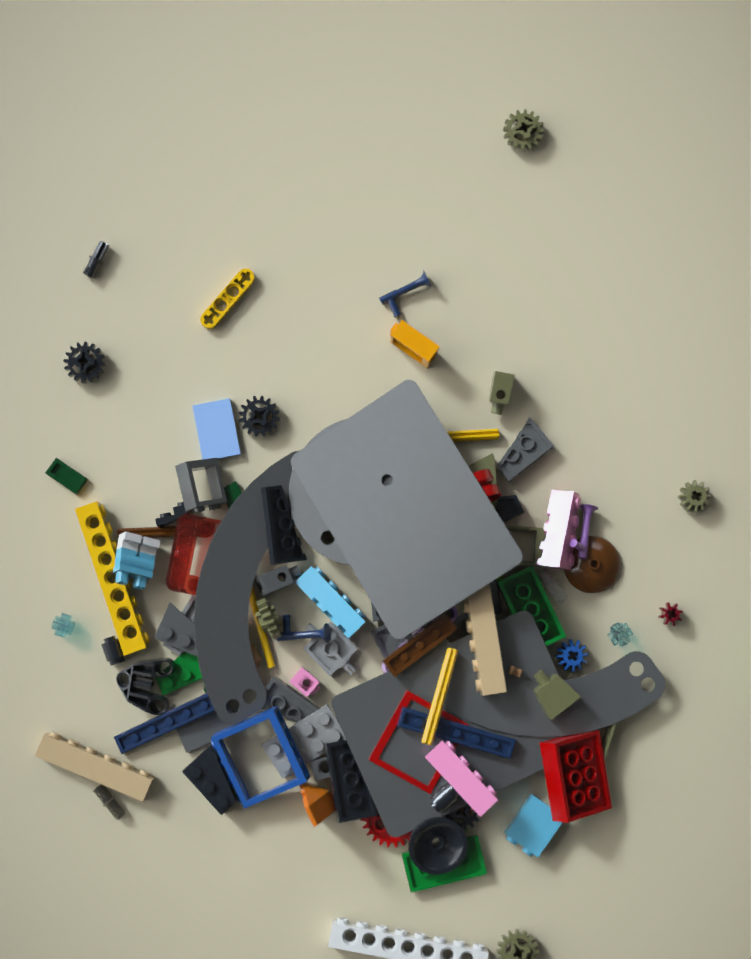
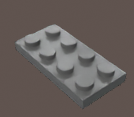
[261,704,346,778]

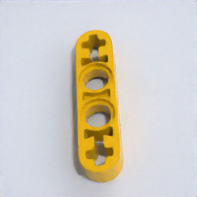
[200,268,255,330]

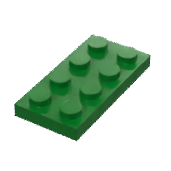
[401,834,487,893]

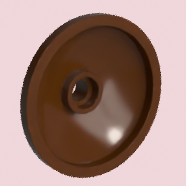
[564,536,621,593]

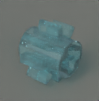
[51,613,75,638]
[607,622,633,646]

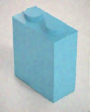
[504,793,562,857]

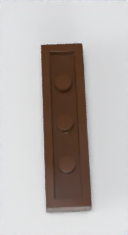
[382,613,457,677]

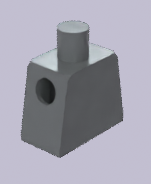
[255,565,301,598]

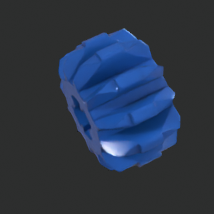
[555,639,589,672]

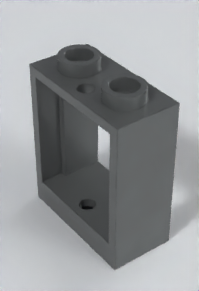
[175,458,227,513]

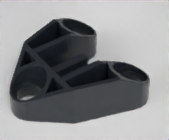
[116,658,176,715]

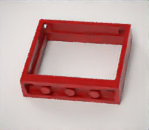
[368,690,469,794]

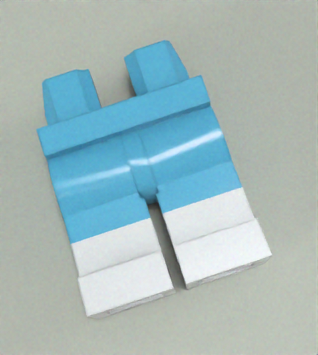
[113,532,160,589]

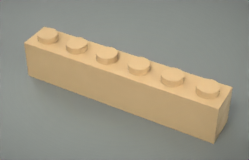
[463,583,507,696]
[35,731,155,802]

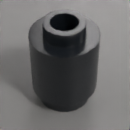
[101,635,125,666]
[430,783,460,813]

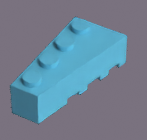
[295,566,365,638]

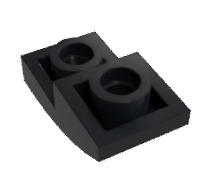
[155,502,193,527]

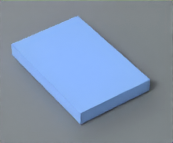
[192,398,241,459]

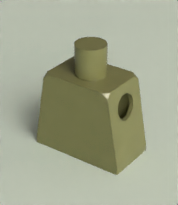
[489,371,515,415]
[533,669,580,720]

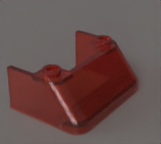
[165,514,222,595]

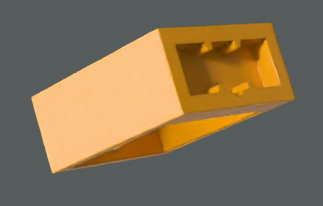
[389,320,440,368]

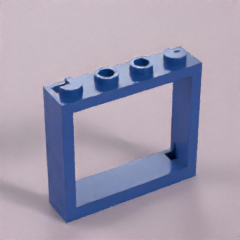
[211,705,310,809]

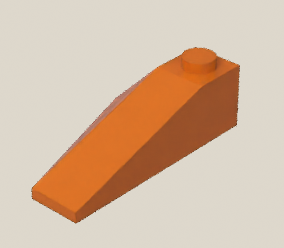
[299,781,335,827]

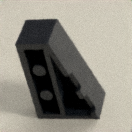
[182,745,237,815]

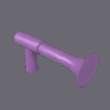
[569,504,599,559]

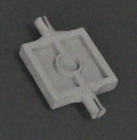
[303,621,357,676]

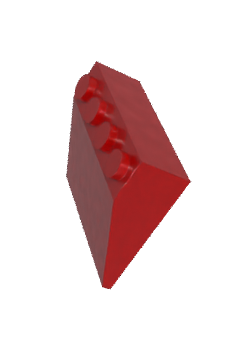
[540,730,612,823]

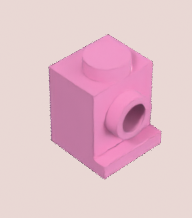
[290,667,320,697]

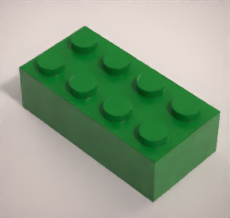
[497,566,566,646]

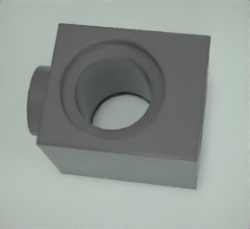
[310,756,330,781]

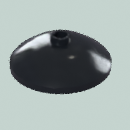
[408,817,468,875]

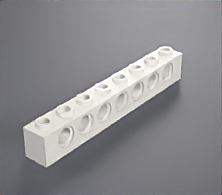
[328,917,489,959]

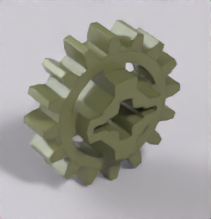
[503,109,544,152]
[255,598,282,640]
[496,929,540,959]

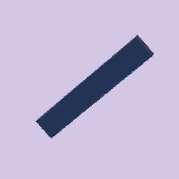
[114,693,227,755]
[397,706,516,759]

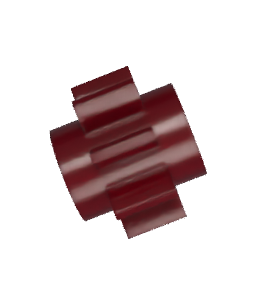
[658,602,683,626]

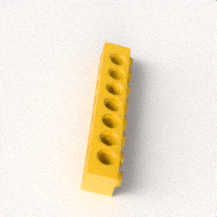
[75,501,150,656]

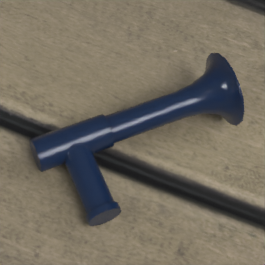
[379,270,432,318]
[277,615,331,643]

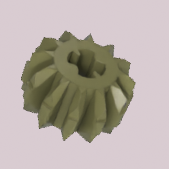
[678,480,712,513]

